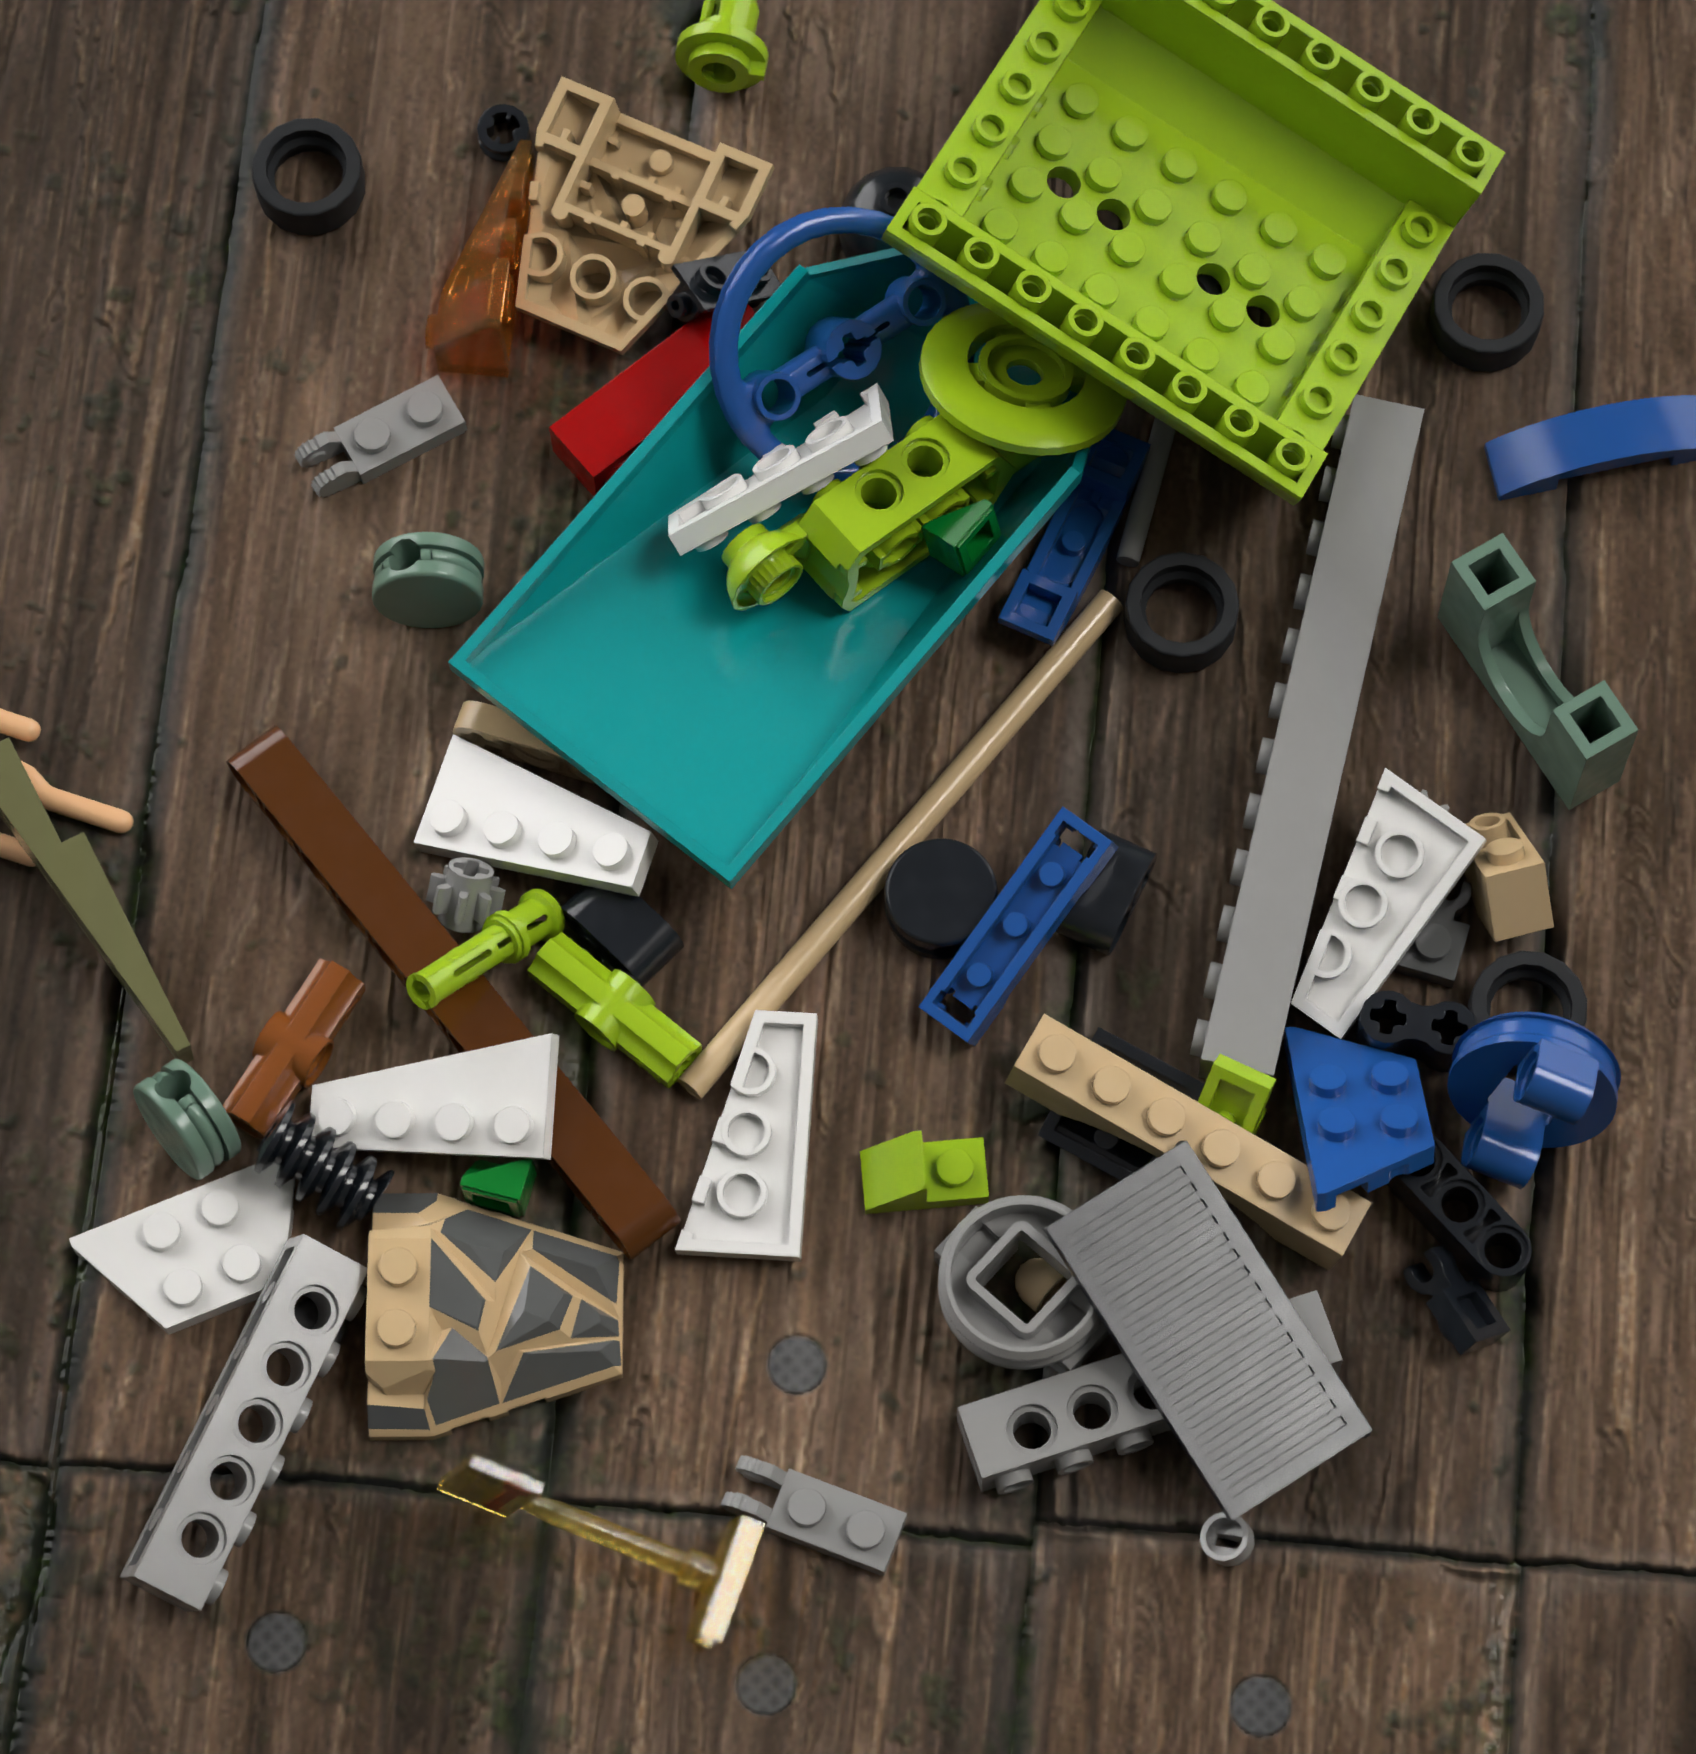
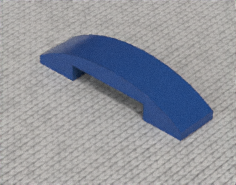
[1484,395,1696,501]
[998,429,1151,646]

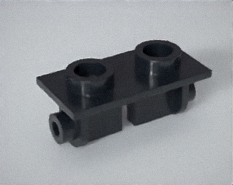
[667,250,781,322]

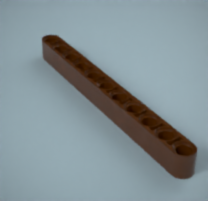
[226,725,681,1260]

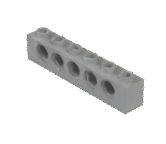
[119,1234,367,1612]
[957,1290,1343,1494]

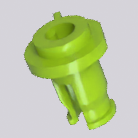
[675,0,769,93]

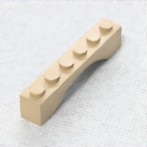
[1005,1014,1372,1271]

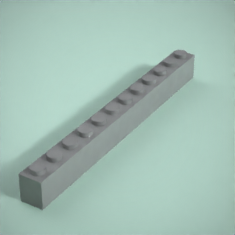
[1190,394,1425,1079]

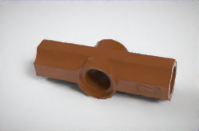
[223,958,366,1139]

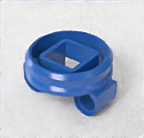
[1447,1012,1621,1189]

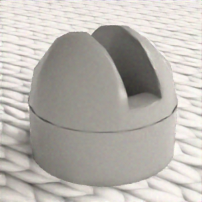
[1200,1512,1254,1567]

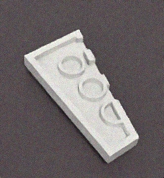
[675,1010,818,1262]
[310,1033,559,1160]

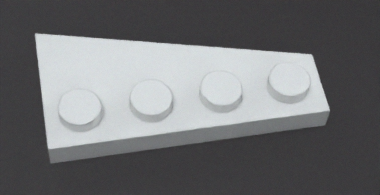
[668,383,894,556]
[413,734,659,897]
[1291,768,1487,1040]

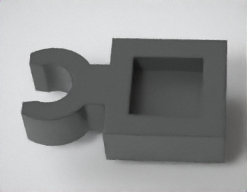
[1393,881,1472,988]

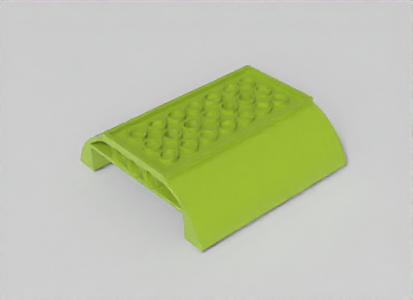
[881,0,1506,506]

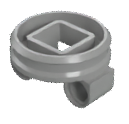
[934,1195,1109,1374]

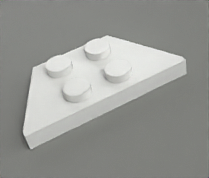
[69,1163,296,1335]

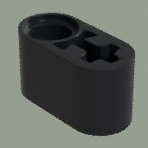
[1055,829,1157,956]
[561,886,684,987]

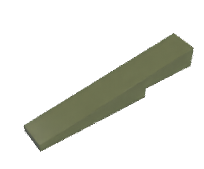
[0,737,194,1063]

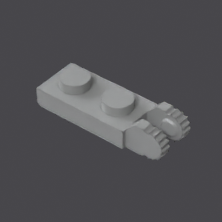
[294,375,467,498]
[720,1455,907,1576]

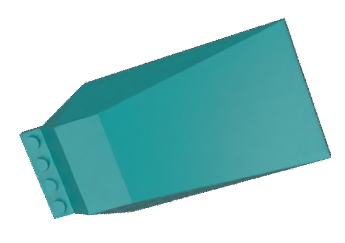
[448,248,1091,889]

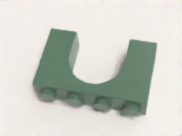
[1437,533,1639,810]

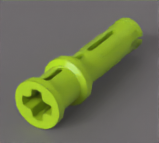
[406,889,565,1010]

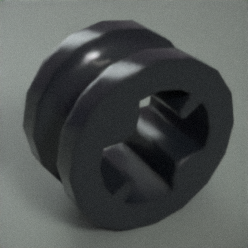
[477,104,530,162]

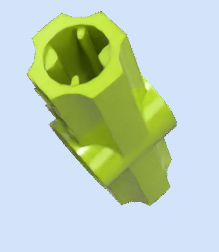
[527,932,702,1089]

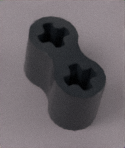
[1356,991,1477,1072]

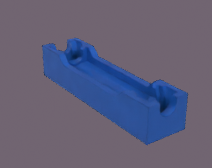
[918,806,1119,1046]

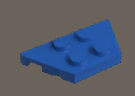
[1284,1027,1435,1212]

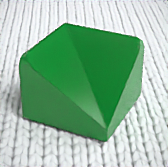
[921,499,1001,577]
[460,1159,537,1218]

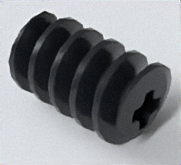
[254,1100,394,1231]

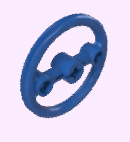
[709,207,975,482]

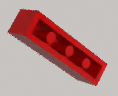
[549,304,756,497]

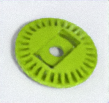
[919,303,1127,456]

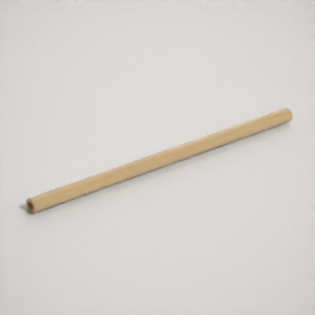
[678,590,1123,1100]

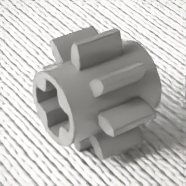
[426,857,506,933]

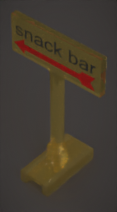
[436,1454,766,1649]

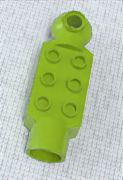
[721,414,1039,611]

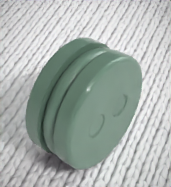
[372,532,484,628]
[133,1059,241,1180]

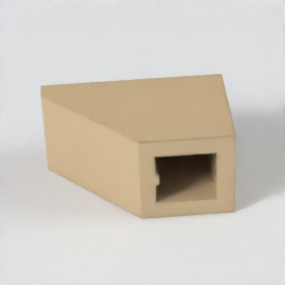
[1464,812,1554,942]

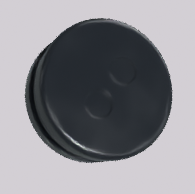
[884,838,998,959]

